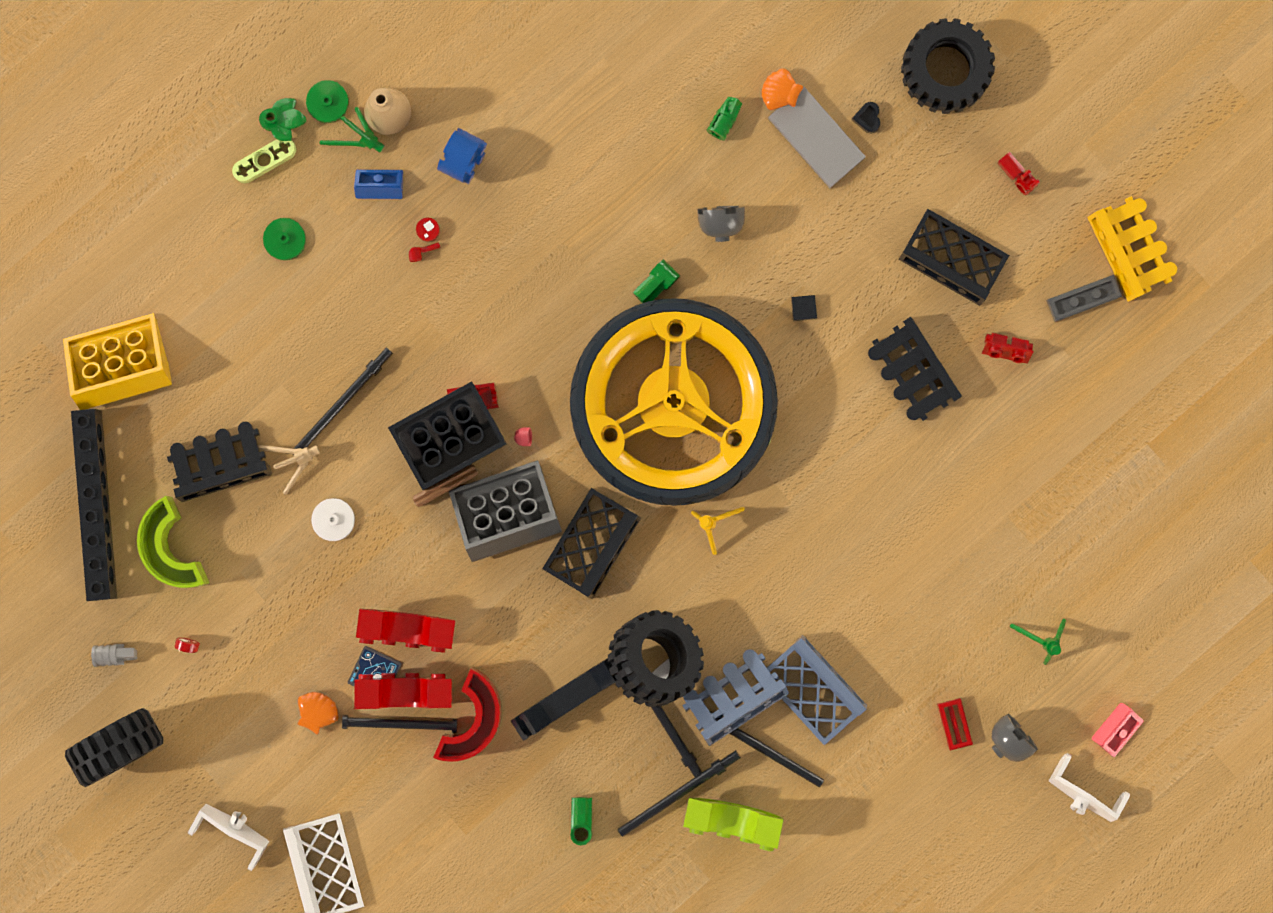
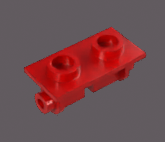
[981,332,1034,364]

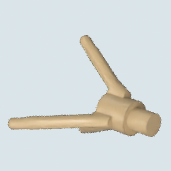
[258,445,320,495]

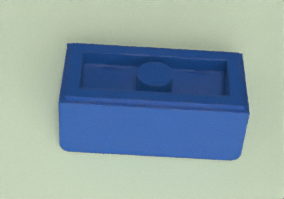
[354,170,403,199]

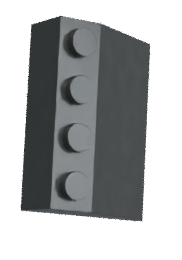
[449,460,562,562]

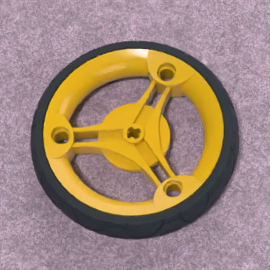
[570,298,778,506]

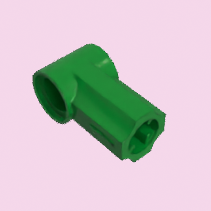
[633,259,681,303]
[570,797,592,846]

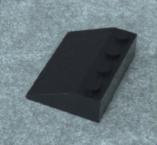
[388,381,507,490]

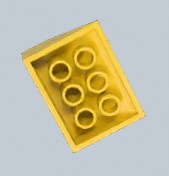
[63,313,172,410]

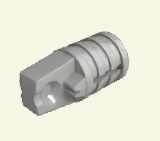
[91,644,137,667]

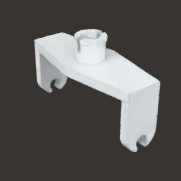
[1049,753,1130,822]
[188,804,269,871]

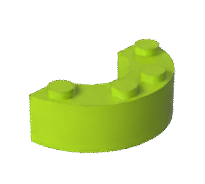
[137,496,210,588]
[683,798,784,851]

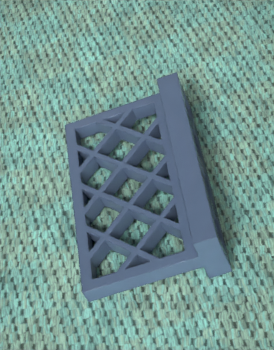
[767,635,867,745]

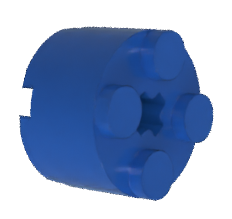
[437,128,487,184]

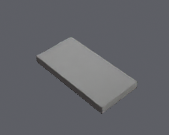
[768,86,866,189]

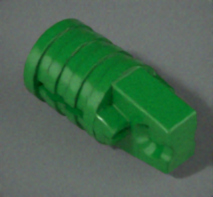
[706,96,742,141]

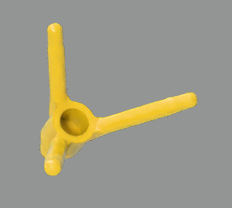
[691,507,745,555]

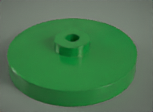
[306,80,349,123]
[263,218,306,261]

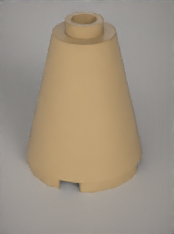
[364,88,411,135]

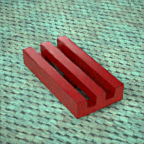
[937,698,973,751]

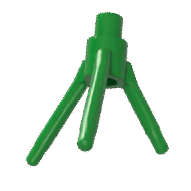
[319,107,385,153]
[1010,619,1066,665]

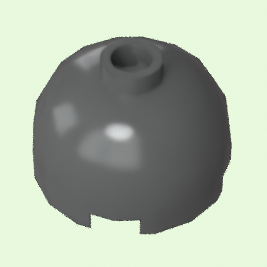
[697,206,745,242]
[992,714,1038,762]

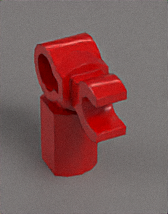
[997,152,1040,196]

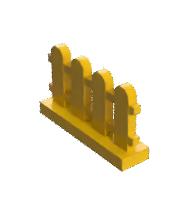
[1087,196,1177,302]

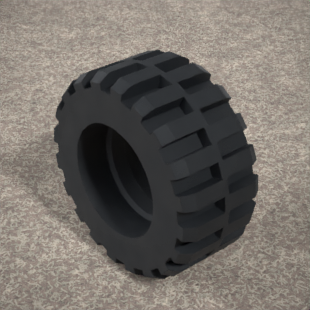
[901,18,995,114]
[608,610,704,707]
[65,708,164,787]

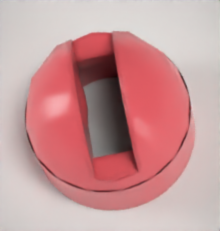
[514,427,532,446]

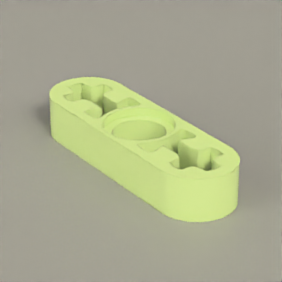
[232,139,296,183]

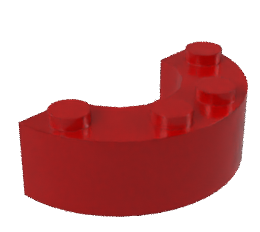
[356,608,456,653]
[433,667,502,762]
[354,673,452,709]

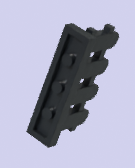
[868,317,962,421]
[167,421,272,502]

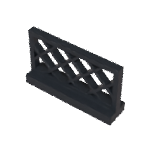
[898,209,1010,306]
[542,488,641,599]

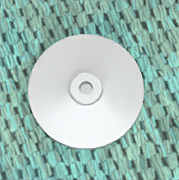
[312,498,355,541]

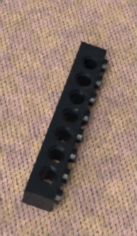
[71,409,117,601]

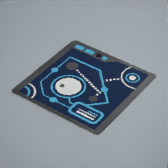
[348,646,402,686]

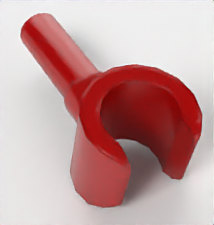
[409,242,441,262]

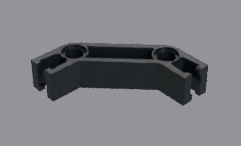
[511,658,617,741]

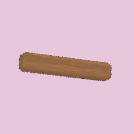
[412,464,478,507]

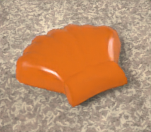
[762,68,803,110]
[297,692,339,735]

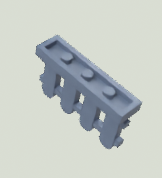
[682,650,789,747]

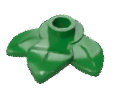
[259,98,307,141]

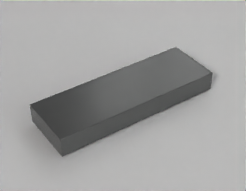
[1046,275,1122,322]

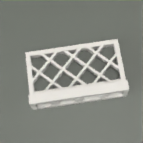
[283,813,364,913]

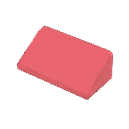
[1092,703,1144,757]

